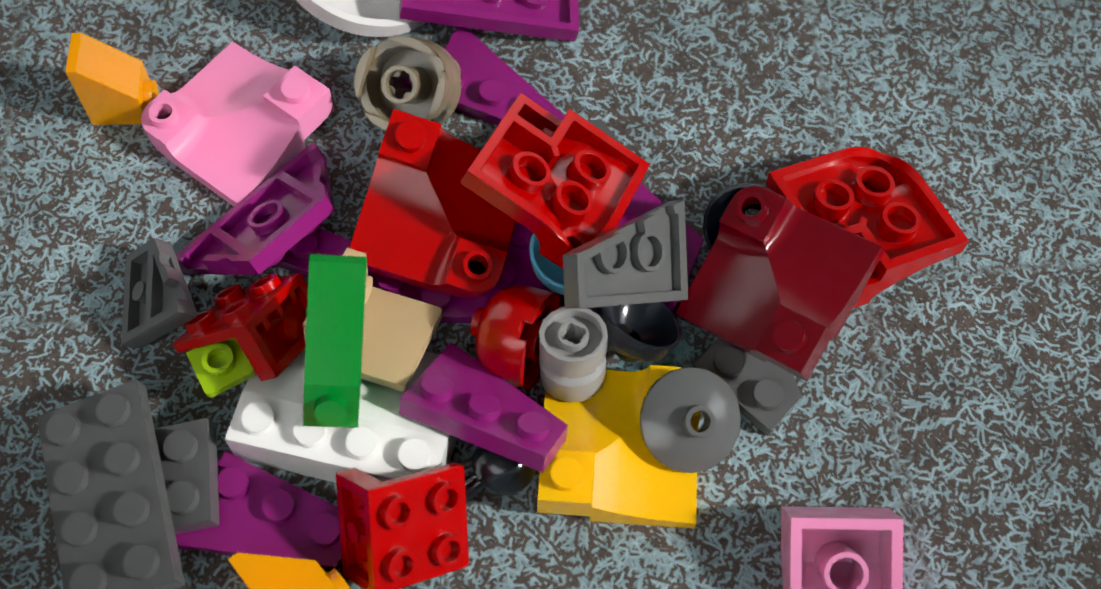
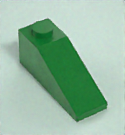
[303,254,367,428]

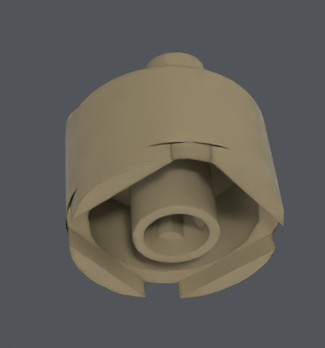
[354,36,461,130]

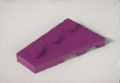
[399,342,568,473]

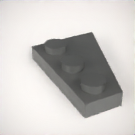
[563,200,688,309]

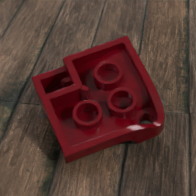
[675,186,884,381]

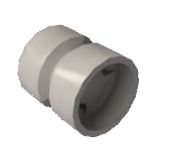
[539,307,608,402]

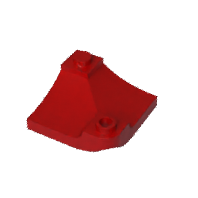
[459,93,650,269]
[349,108,516,298]
[765,147,969,309]

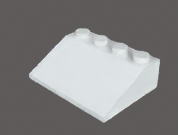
[225,349,457,483]

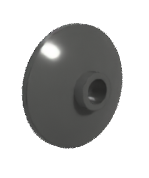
[640,367,741,473]

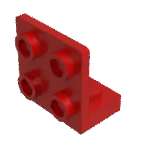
[172,272,308,382]
[336,463,469,589]

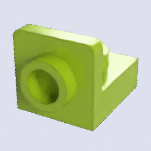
[186,338,256,398]

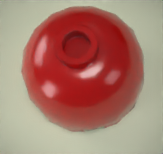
[470,285,562,390]

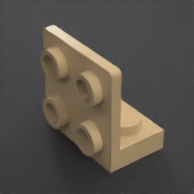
[302,248,442,391]

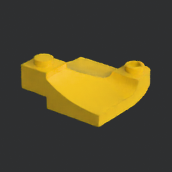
[537,365,700,528]

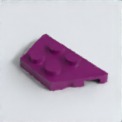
[176,142,335,275]

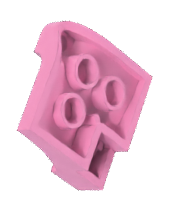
[141,41,335,206]

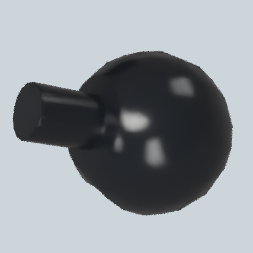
[465,446,536,502]

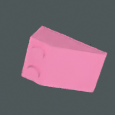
[781,506,903,589]

